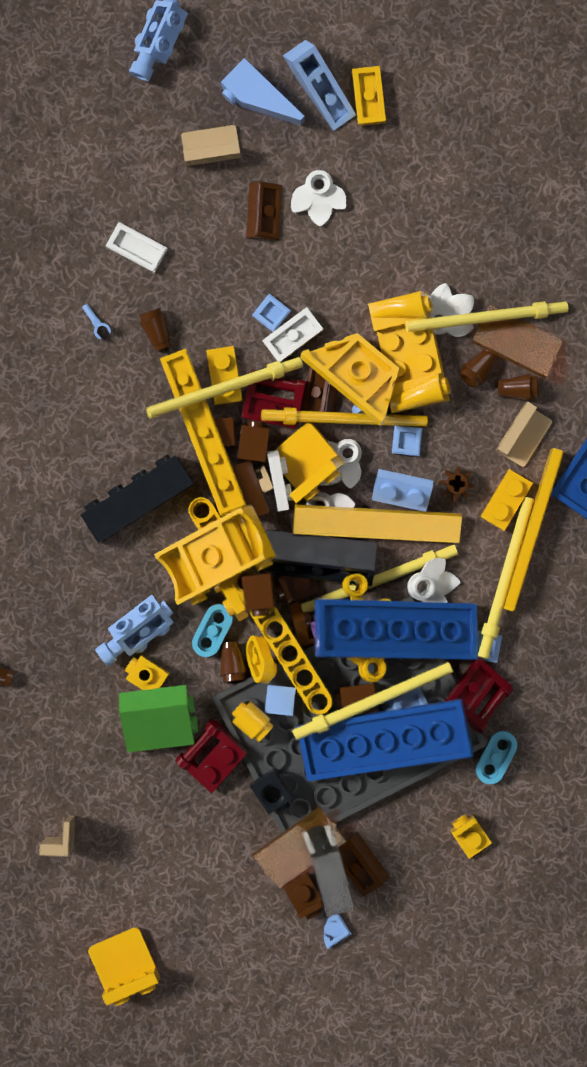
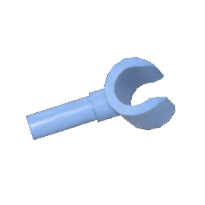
[82,304,111,340]

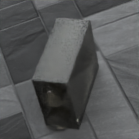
[302,825,354,917]

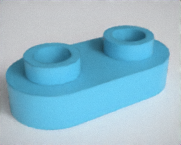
[192,604,233,657]
[475,731,517,784]

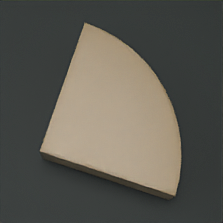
[254,464,274,493]

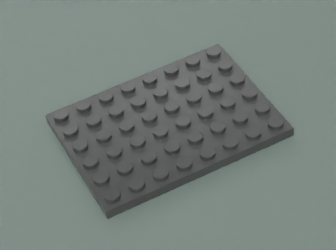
[212,596,487,847]

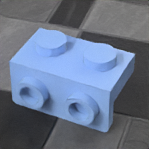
[372,469,434,512]

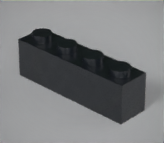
[80,454,194,543]
[261,530,377,586]

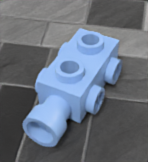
[129,0,188,82]
[95,595,174,667]

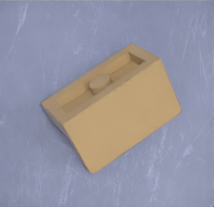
[181,125,241,166]
[495,402,552,467]
[39,815,75,856]

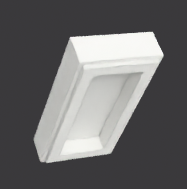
[106,222,168,273]

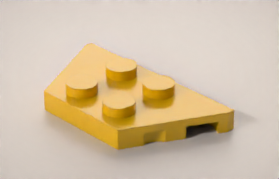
[300,333,399,426]

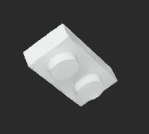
[262,307,323,363]
[267,450,293,511]

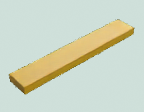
[160,349,247,516]
[503,448,563,611]
[293,504,462,543]

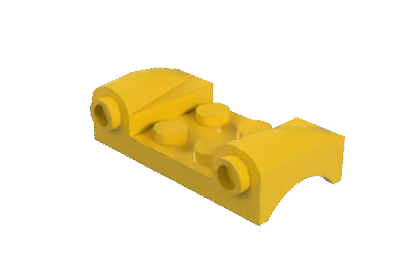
[368,291,450,413]
[154,505,276,605]

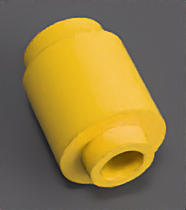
[232,701,274,742]

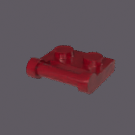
[241,369,306,430]
[445,657,513,733]
[175,719,249,794]

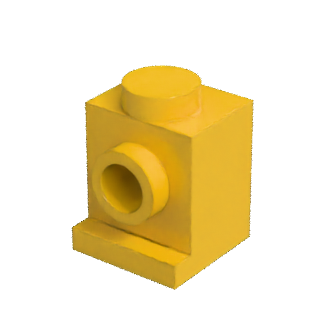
[125,655,170,690]

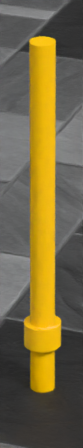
[261,407,428,427]

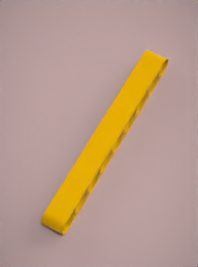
[189,498,332,715]

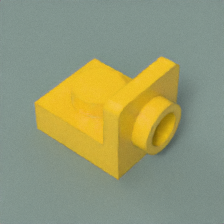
[450,814,492,859]

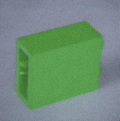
[119,685,199,753]

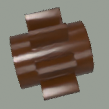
[439,467,474,502]

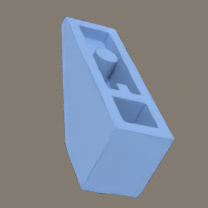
[283,40,356,131]
[221,58,305,126]

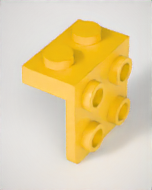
[275,422,345,503]
[88,927,160,1006]

